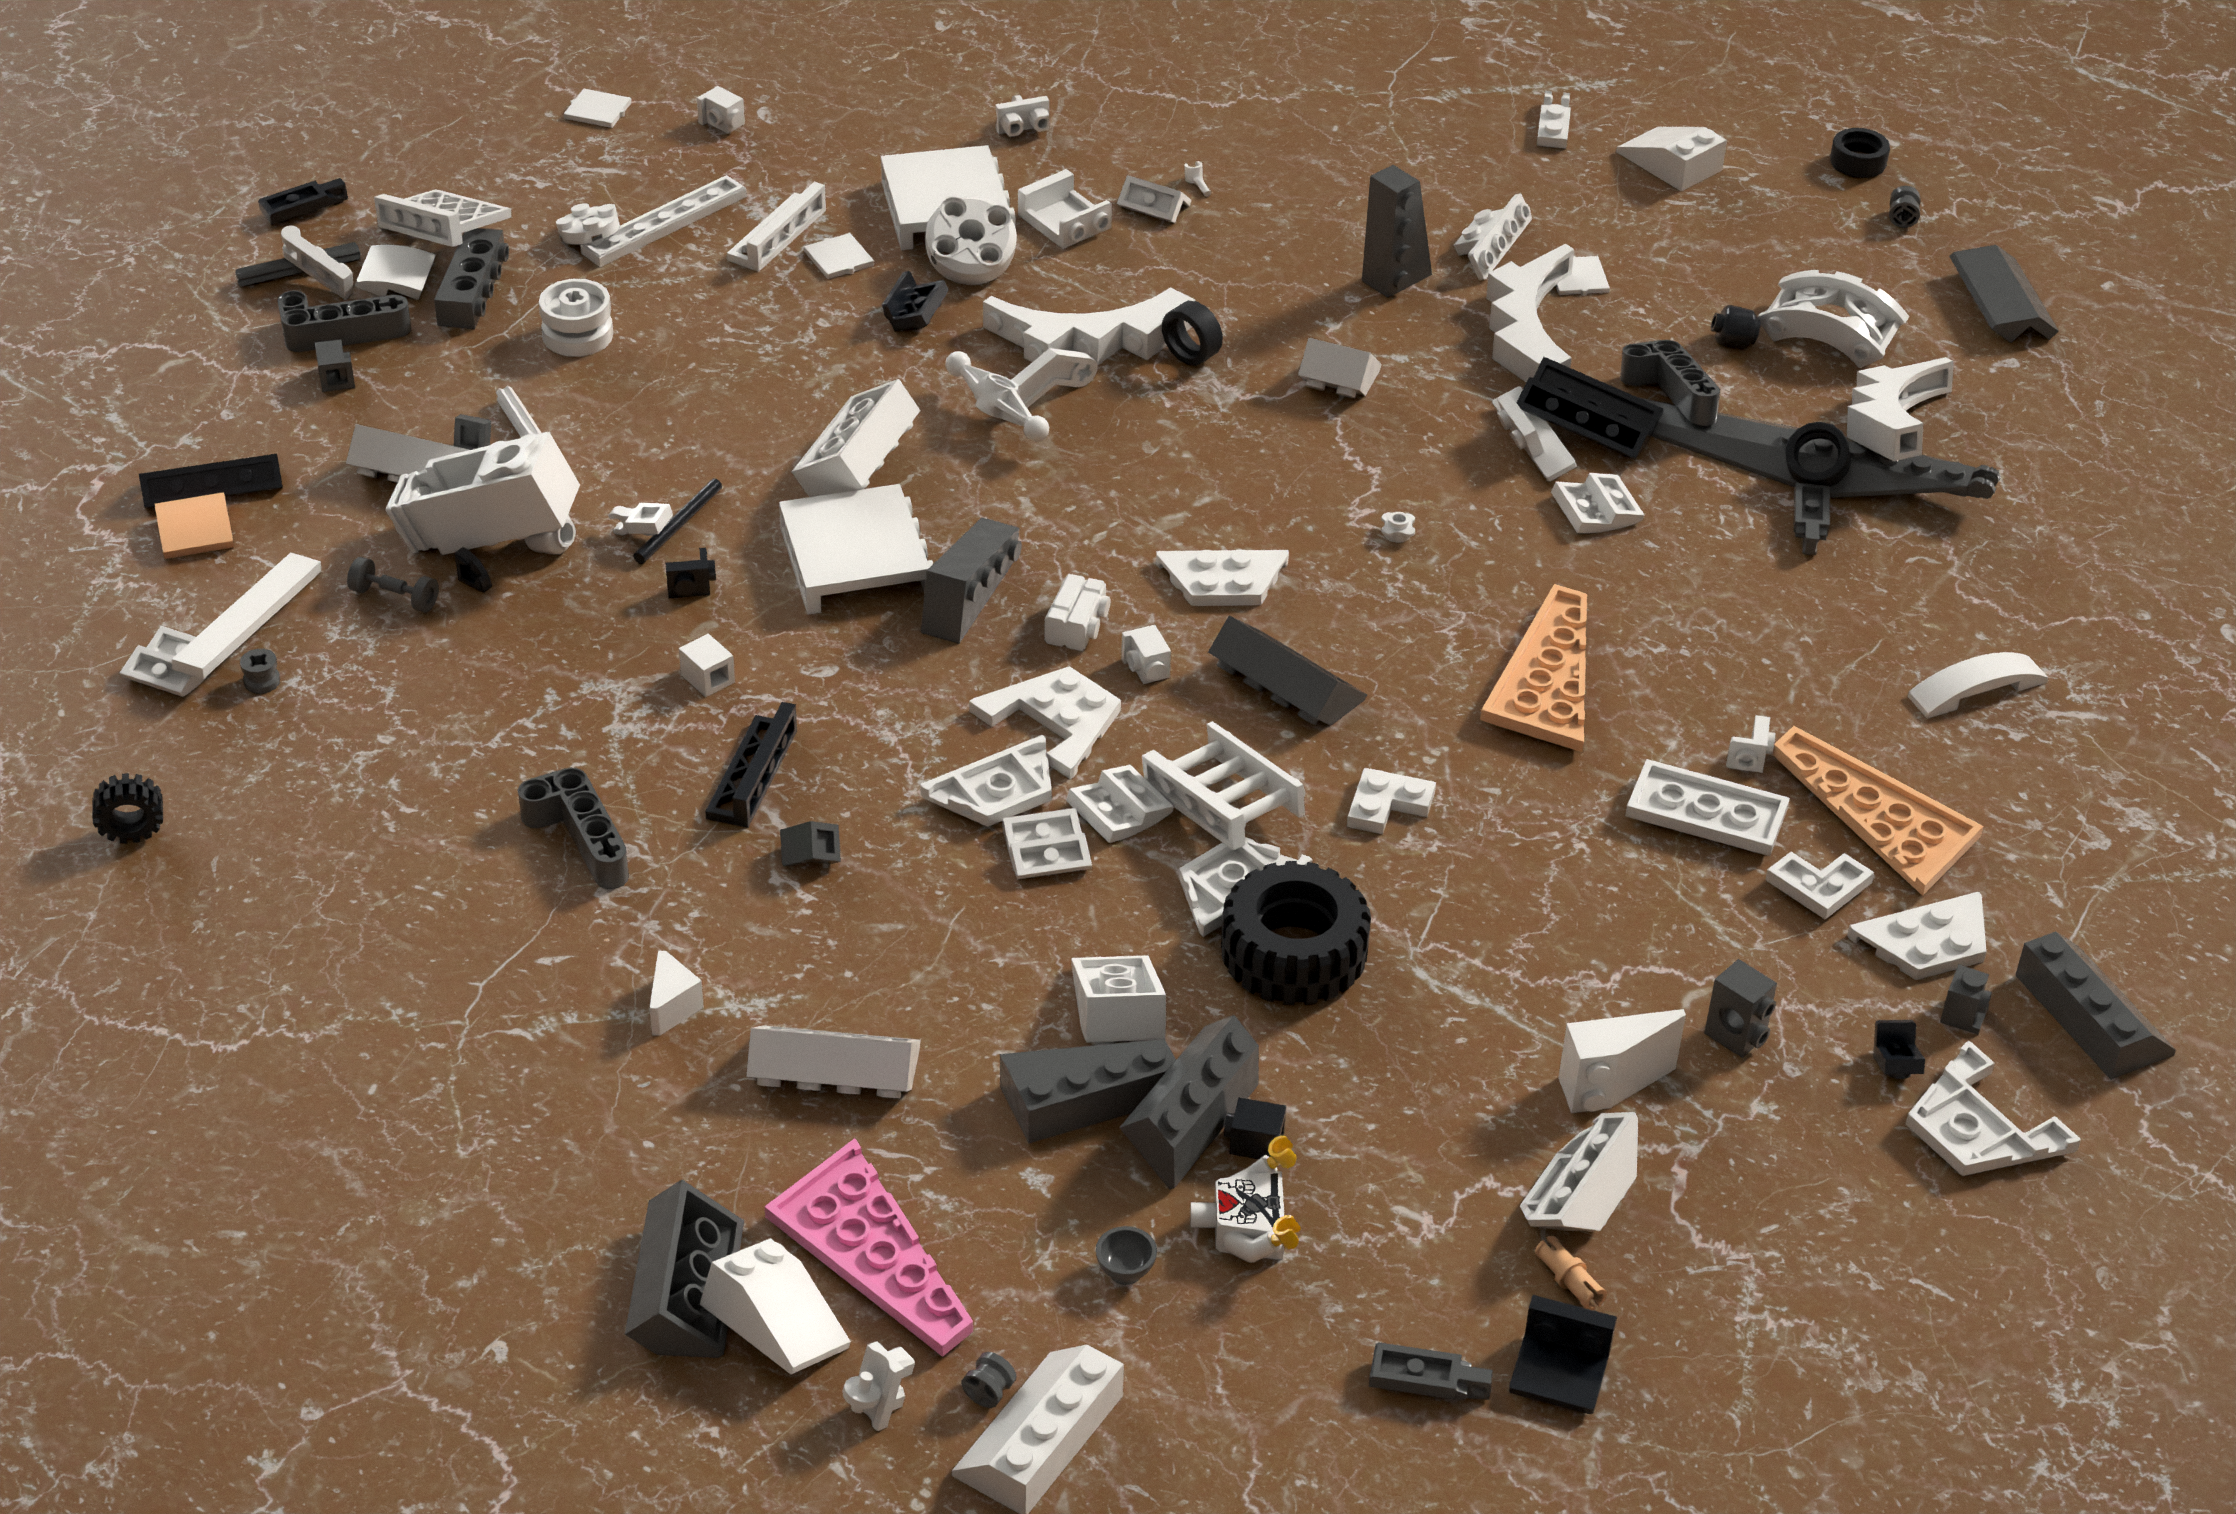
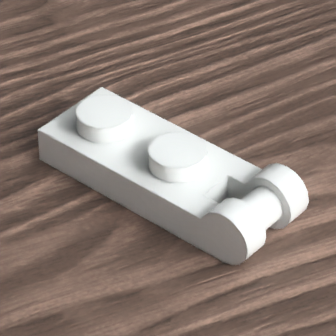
[281,226,354,300]

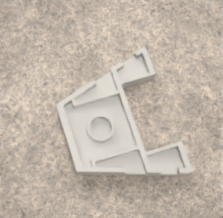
[969,666,1121,779]
[1906,1041,2081,1176]

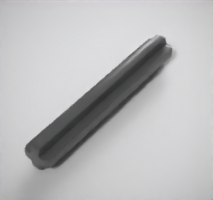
[235,242,360,287]

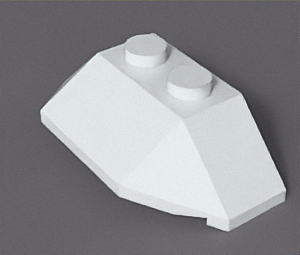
[1520,1112,1638,1232]

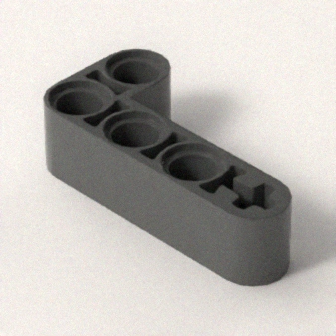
[277,290,411,352]
[1620,340,1720,426]
[518,767,629,889]

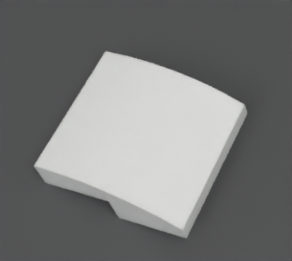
[354,245,436,300]
[1551,473,1645,533]
[120,626,207,697]
[1066,765,1174,843]
[1002,808,1092,879]

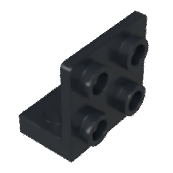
[1509,1295,1617,1414]

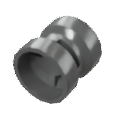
[1889,186,1921,228]

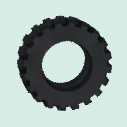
[1221,861,1371,1006]

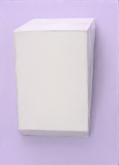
[650,951,704,1036]

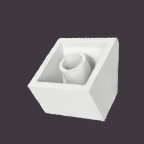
[1298,338,1382,398]

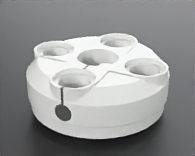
[925,196,1017,285]

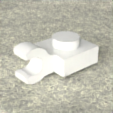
[608,503,673,536]

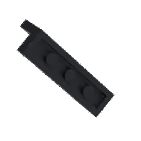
[139,454,283,508]
[705,702,797,828]

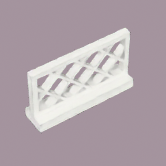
[374,189,512,247]

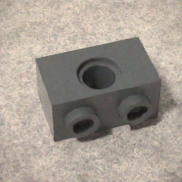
[1704,959,1777,1058]

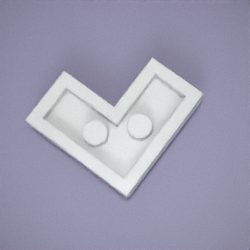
[1347,768,1436,834]
[1765,852,1874,920]

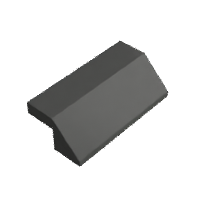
[1949,245,2059,343]

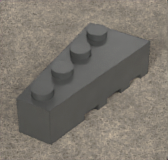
[1000,1039,1176,1143]

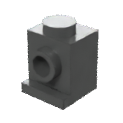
[315,339,355,392]
[1940,964,1992,1035]

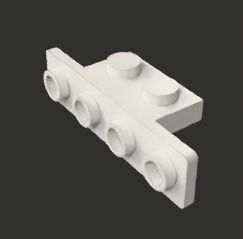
[1454,193,1532,281]
[1492,386,1577,481]

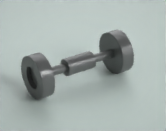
[347,557,439,613]

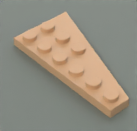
[1480,584,1587,752]

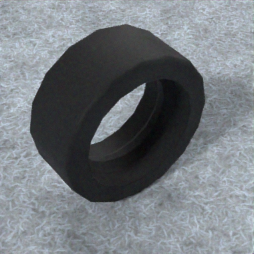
[1830,128,1890,178]
[1162,300,1223,366]
[1785,422,1851,487]

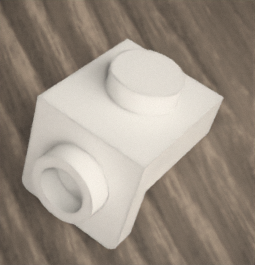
[1726,715,1775,773]

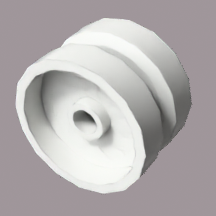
[539,279,613,357]

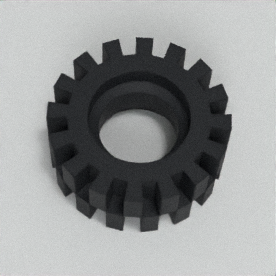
[92,773,163,844]

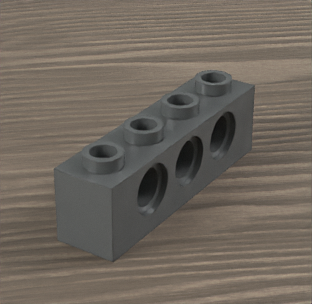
[434,228,509,329]

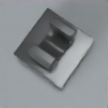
[453,414,491,450]

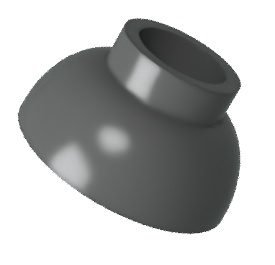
[1096,1226,1157,1285]

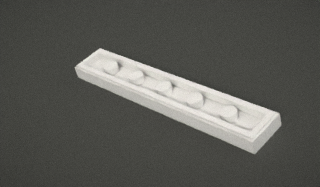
[580,175,747,267]
[171,553,321,679]

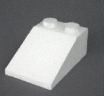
[1616,127,1727,191]
[1071,955,1166,1045]
[1558,1009,1686,1113]
[700,1239,851,1374]

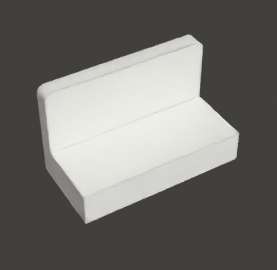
[1117,175,1192,223]

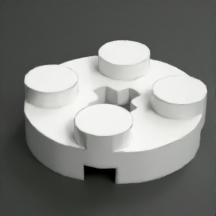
[556,203,620,244]

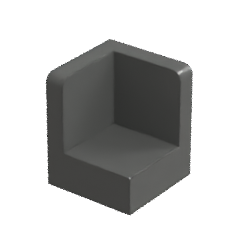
[780,821,841,867]

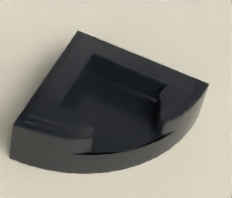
[455,547,492,593]

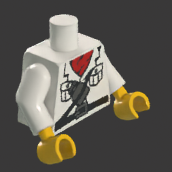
[1190,1136,1301,1263]

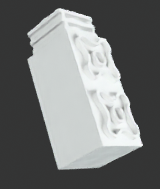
[386,432,580,555]

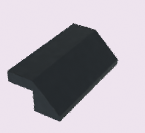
[1516,357,1663,460]

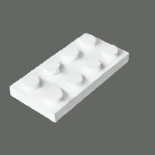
[1625,759,1790,856]

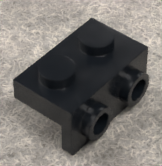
[882,271,949,332]

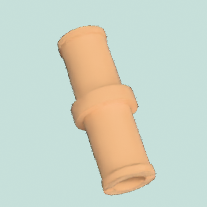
[1535,1236,1607,1310]

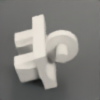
[996,95,1049,137]
[842,1341,915,1431]

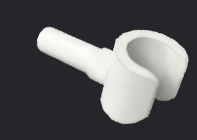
[1184,161,1211,197]

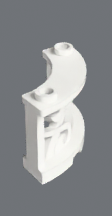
[1757,270,1909,368]

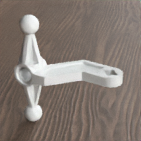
[945,348,1097,442]

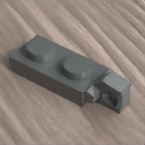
[1793,482,1830,555]
[1369,1342,1493,1400]

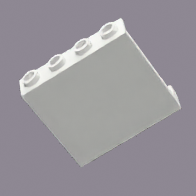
[881,145,1016,250]
[779,484,933,615]

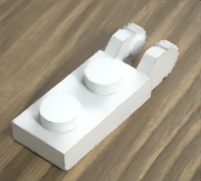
[1537,91,1571,149]

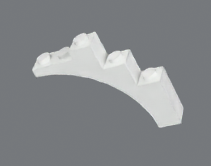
[1486,244,1574,382]
[983,287,1195,365]
[1847,357,1953,461]

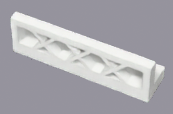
[727,181,826,272]

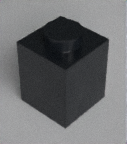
[1224,1097,1287,1159]

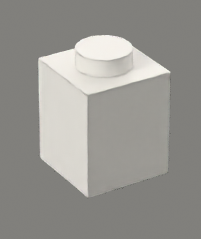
[679,634,735,697]

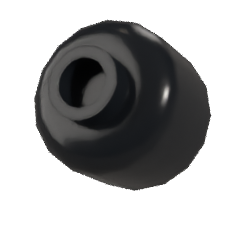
[1711,305,1761,350]

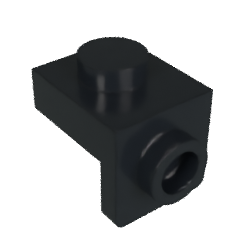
[665,548,716,598]
[1873,1020,1925,1079]

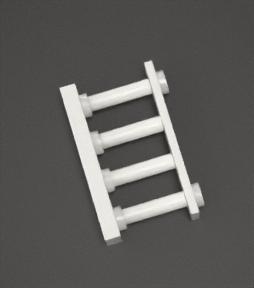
[1142,721,1305,850]

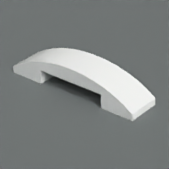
[1908,652,2048,719]

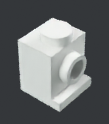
[697,86,745,134]
[1121,625,1171,684]

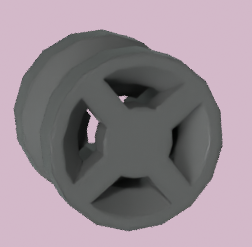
[240,649,280,694]
[961,1352,1016,1408]

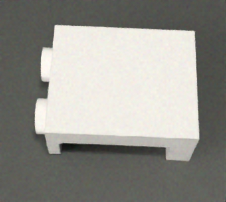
[1018,169,1112,249]

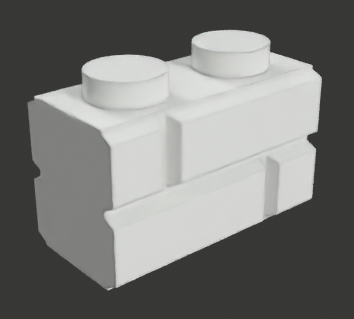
[1044,574,1111,651]

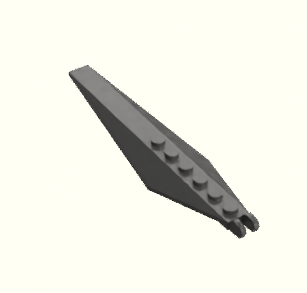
[1638,397,2001,499]

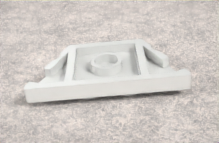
[1156,549,1289,606]
[920,735,1052,827]
[1179,837,1313,937]
[1847,892,1987,980]

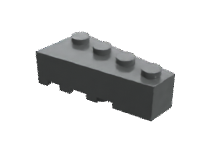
[1362,165,1432,298]
[921,517,1022,644]

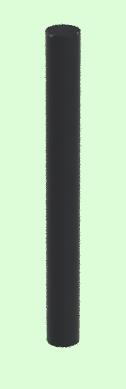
[633,478,722,564]

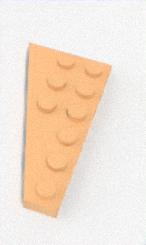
[1772,726,1984,896]

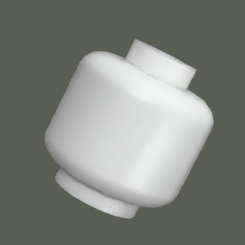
[525,515,576,554]

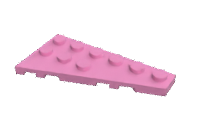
[765,1138,973,1357]

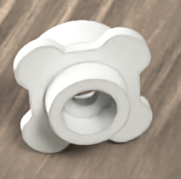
[1381,512,1415,543]

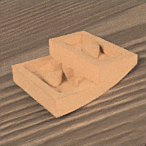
[155,492,234,559]

